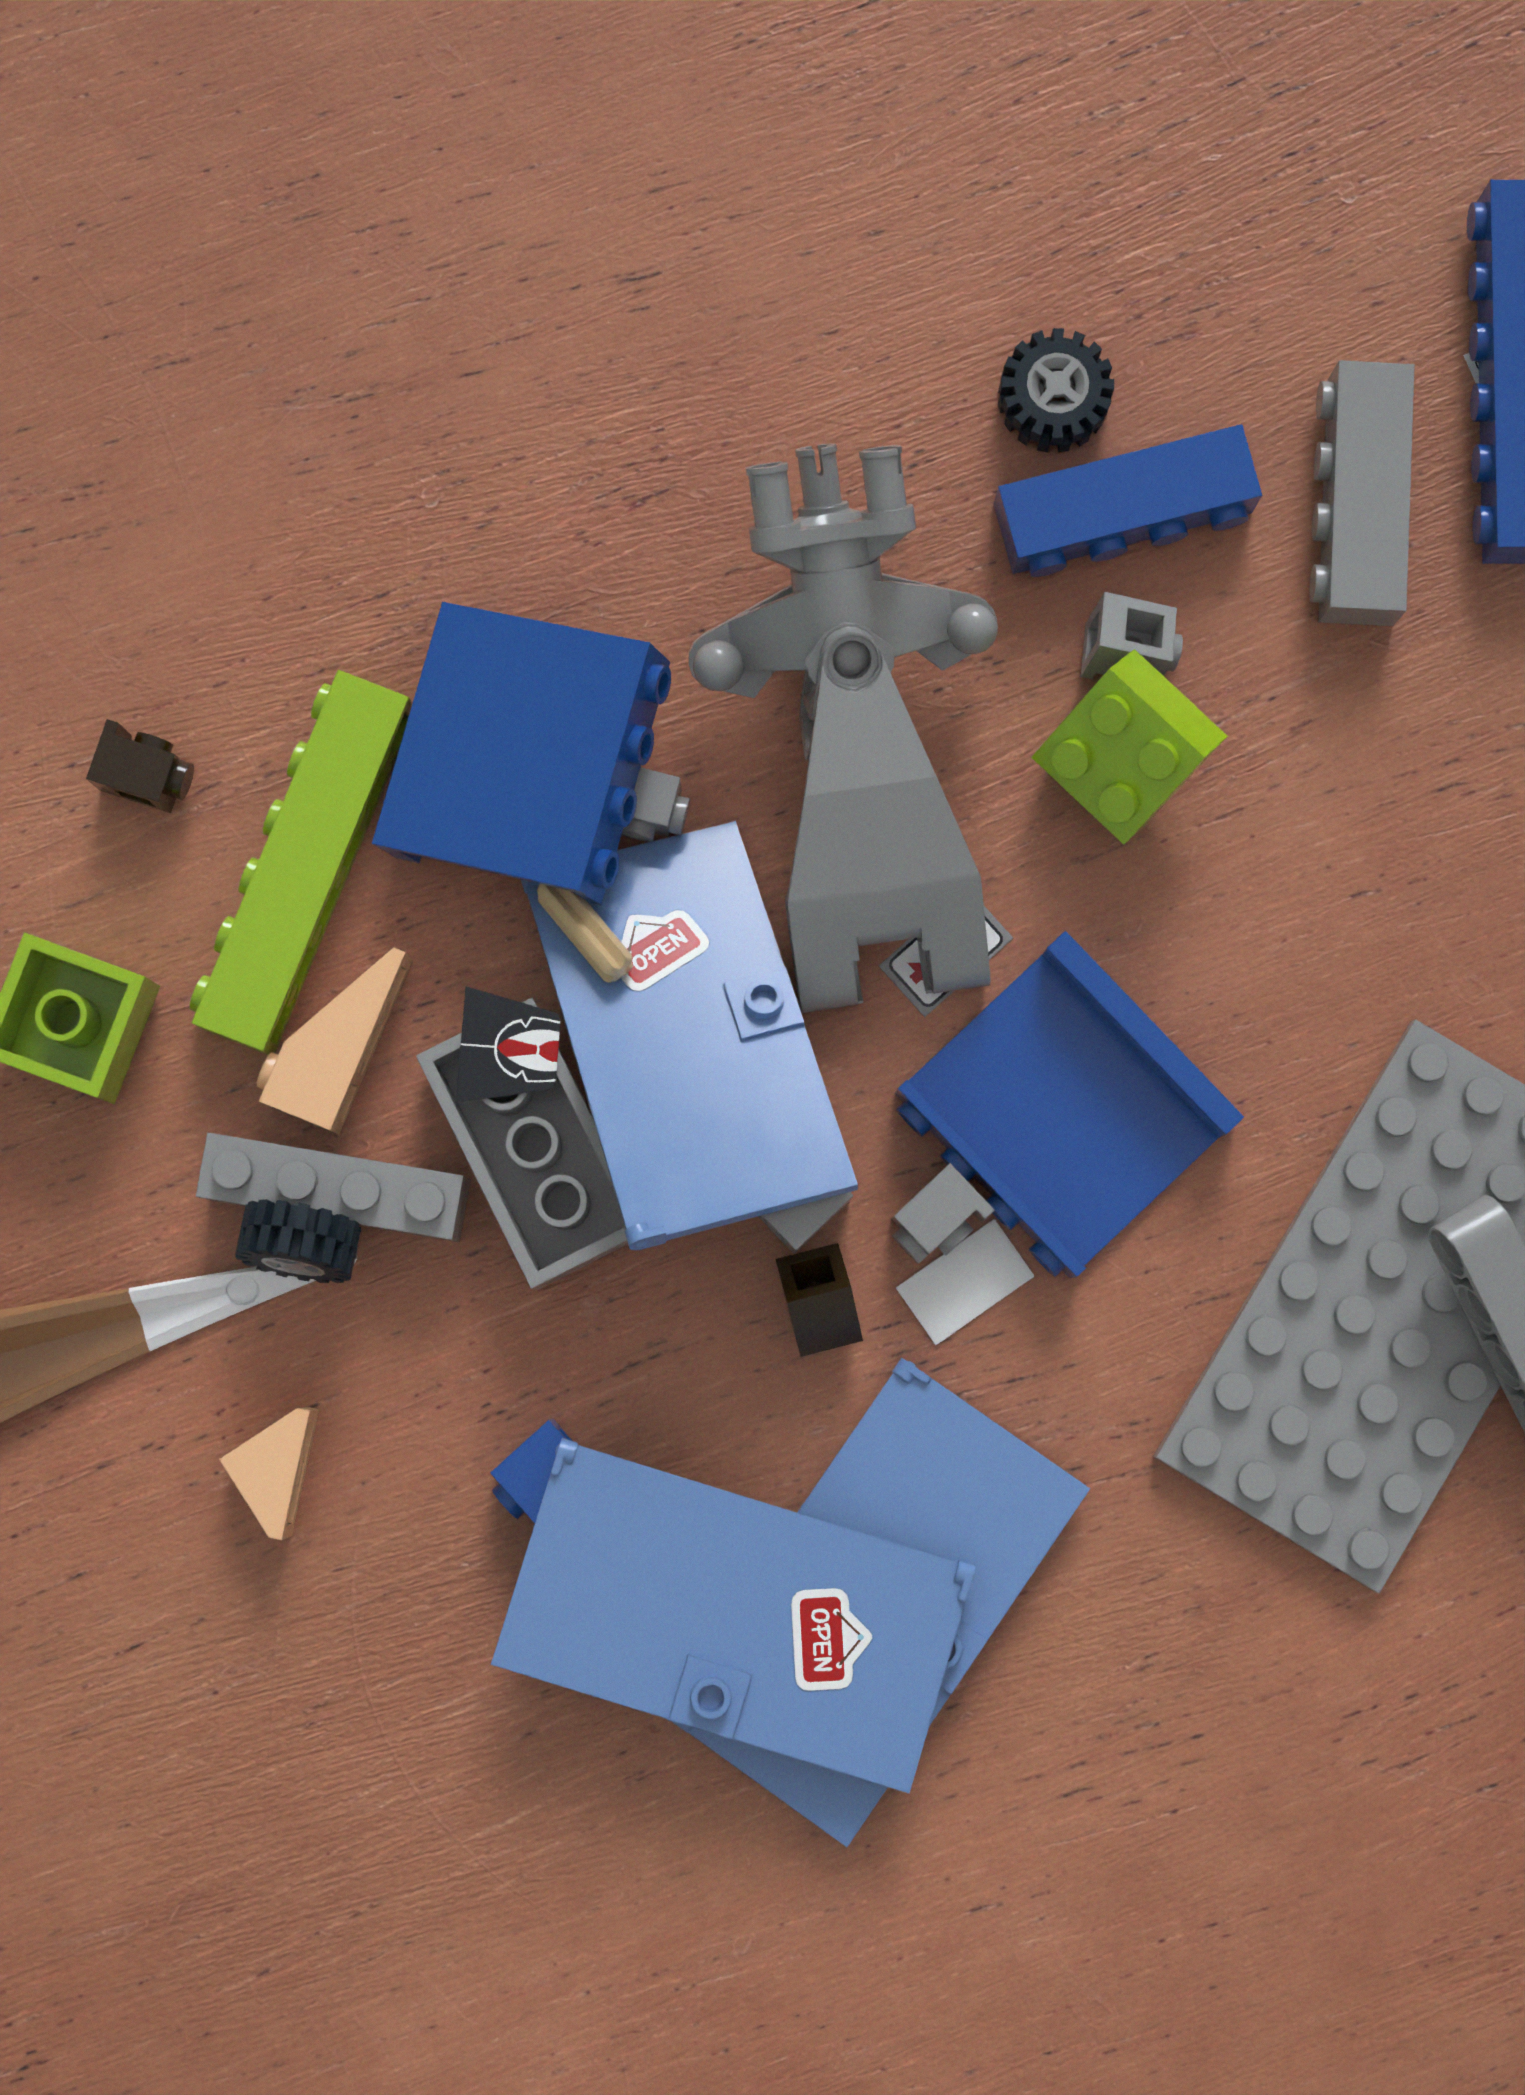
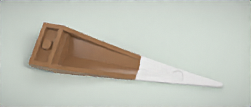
[0,1252,357,1423]

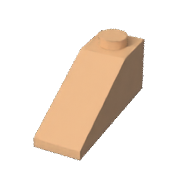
[257,947,413,1135]

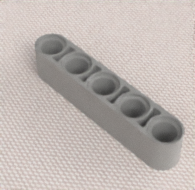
[1428,1195,1525,1433]

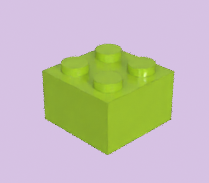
[1031,649,1228,845]
[0,932,160,1104]

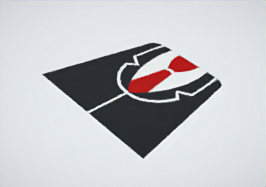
[456,986,560,1103]

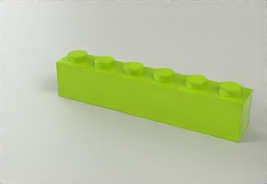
[190,670,412,1055]

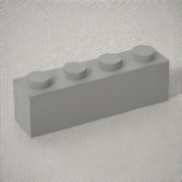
[1309,360,1415,626]
[195,1132,471,1242]

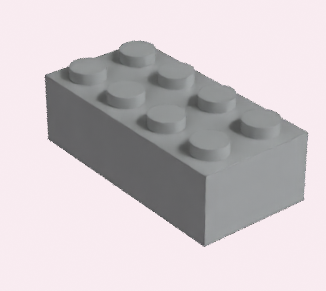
[416,998,628,1290]

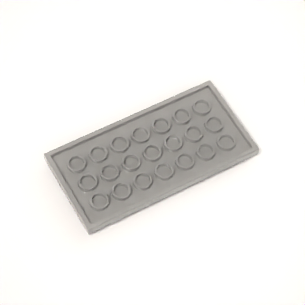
[1153,1019,1525,1593]

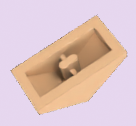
[219,1407,319,1540]

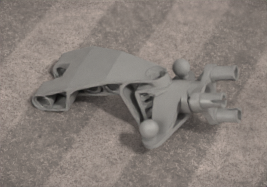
[688,444,998,1013]

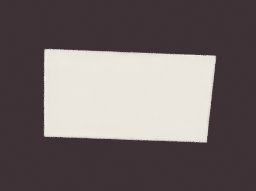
[896,1219,1034,1345]

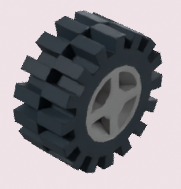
[998,328,1114,453]
[235,1199,362,1283]

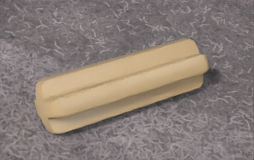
[537,884,633,983]

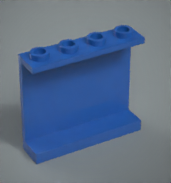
[372,602,671,905]
[895,931,1244,1278]

